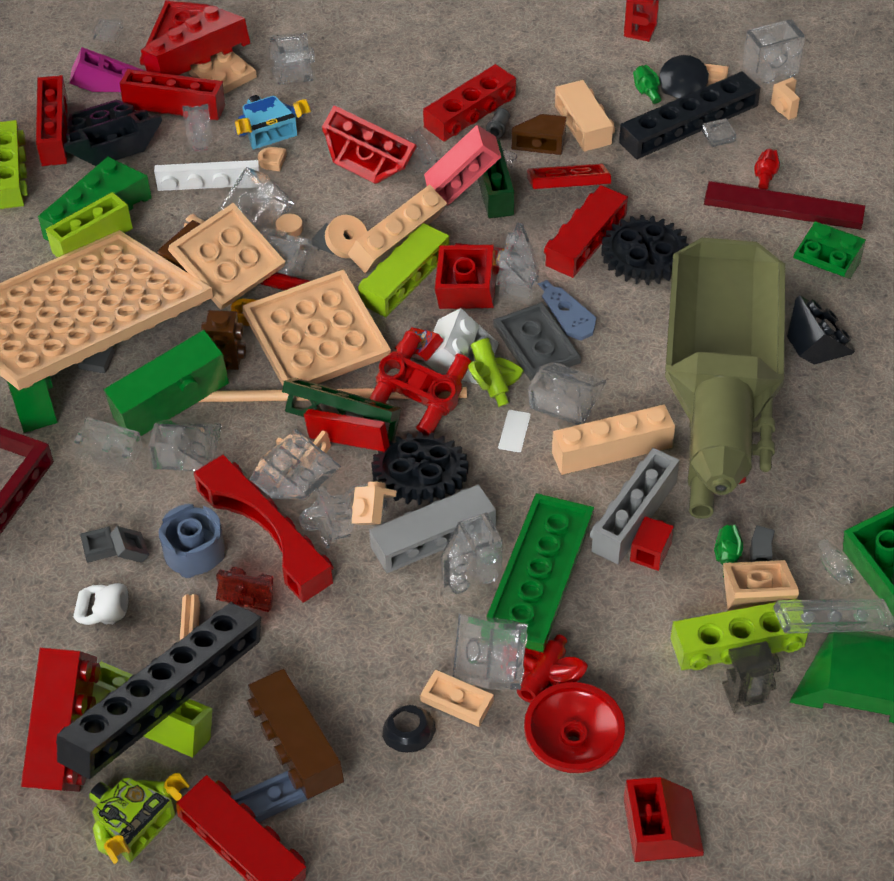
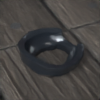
[382,705,436,753]

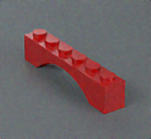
[194,455,333,603]

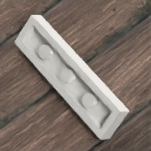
[154,160,261,191]

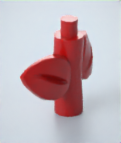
[505,634,588,703]

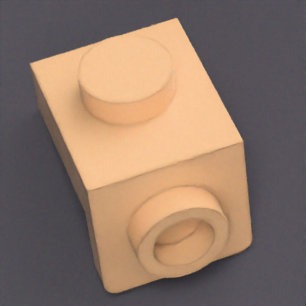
[771,77,800,120]
[351,482,397,525]

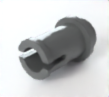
[486,108,510,139]

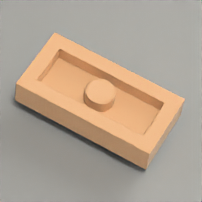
[420,670,494,727]

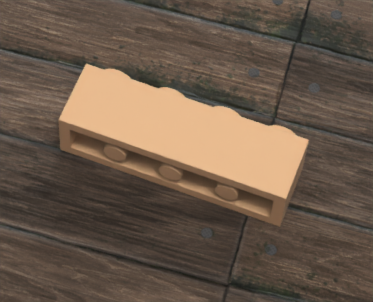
[348,184,447,274]
[552,404,675,475]

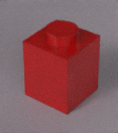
[630,516,674,571]

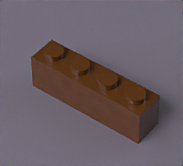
[247,669,344,800]

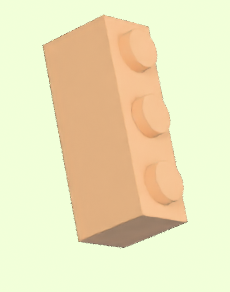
[555,80,615,152]

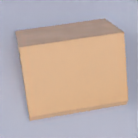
[723,560,799,611]

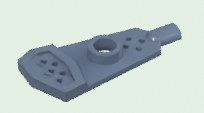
[538,280,596,340]

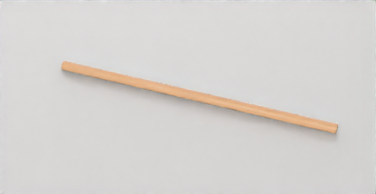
[199,387,467,402]

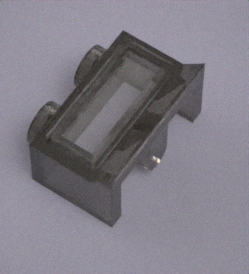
[722,641,780,715]

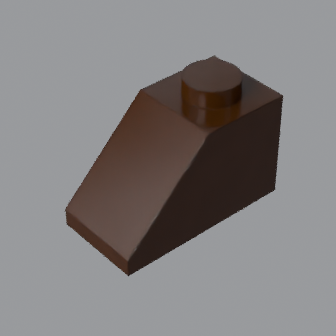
[511,114,567,155]

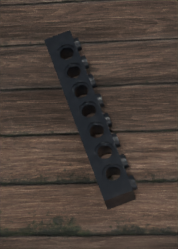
[56,602,261,780]

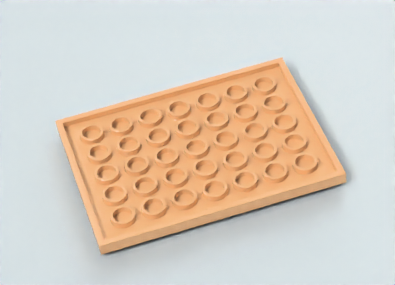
[0,230,213,390]

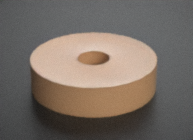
[325,215,367,259]

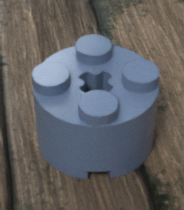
[159,504,225,578]

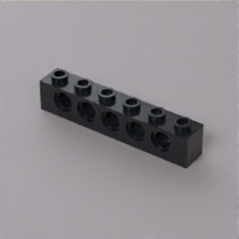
[619,71,761,160]

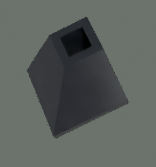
[787,295,855,365]

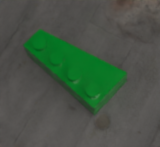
[7,376,57,433]

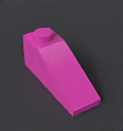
[69,47,145,92]

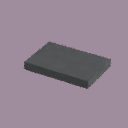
[493,302,581,381]

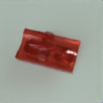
[216,567,274,612]

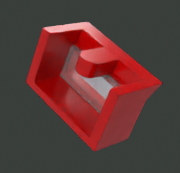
[624,0,659,42]

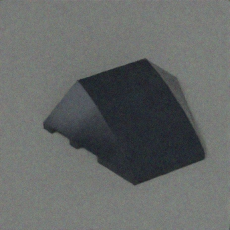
[64,99,162,166]

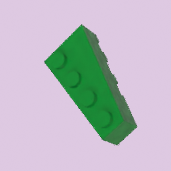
[38,157,152,241]

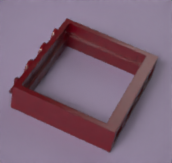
[0,427,54,534]

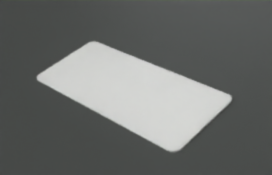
[498,410,531,452]

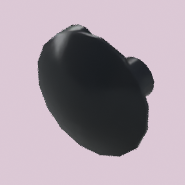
[659,55,709,98]

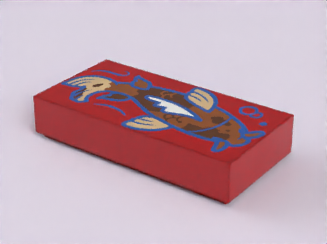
[395,327,444,361]

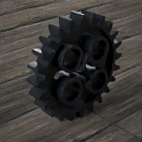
[601,215,689,285]
[371,432,468,505]

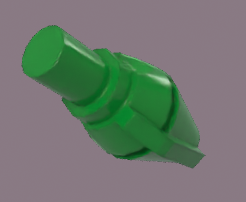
[633,65,661,104]
[714,525,743,578]

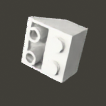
[424,308,499,384]

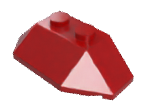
[322,105,417,184]

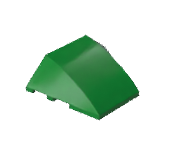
[789,626,894,723]

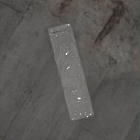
[773,599,894,633]

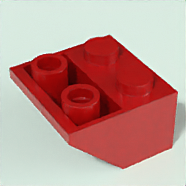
[624,777,704,862]

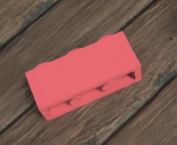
[424,125,501,206]

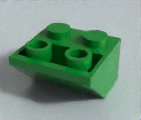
[793,221,866,279]

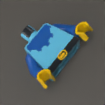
[235,95,311,149]

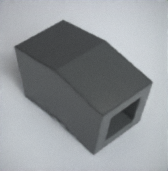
[749,525,775,562]

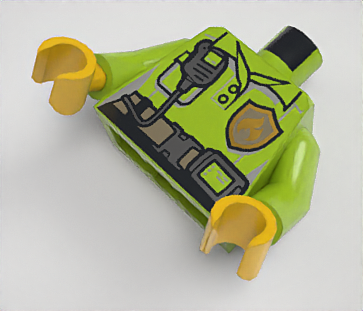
[89,773,190,864]

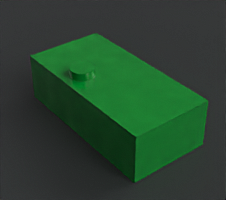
[103,330,229,442]
[843,506,894,617]

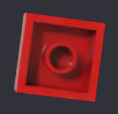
[435,244,497,309]

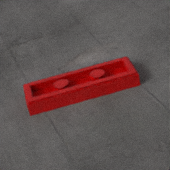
[304,409,390,452]

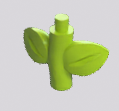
[468,338,524,407]

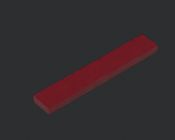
[704,181,865,230]

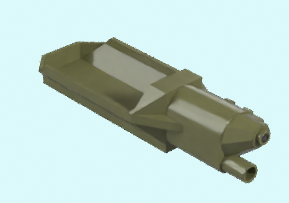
[665,237,785,519]

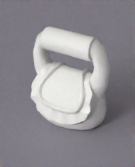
[73,583,128,625]

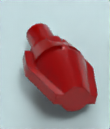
[754,149,780,190]

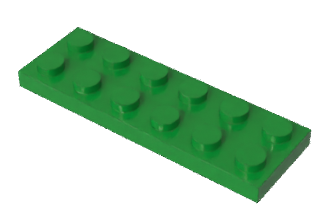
[481,493,594,652]

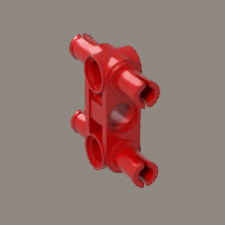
[369,331,472,436]

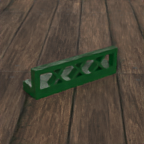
[282,378,401,442]

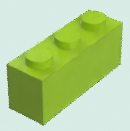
[46,192,133,258]

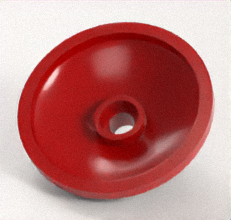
[524,682,625,773]

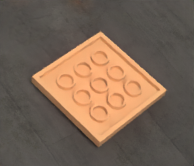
[242,269,391,386]

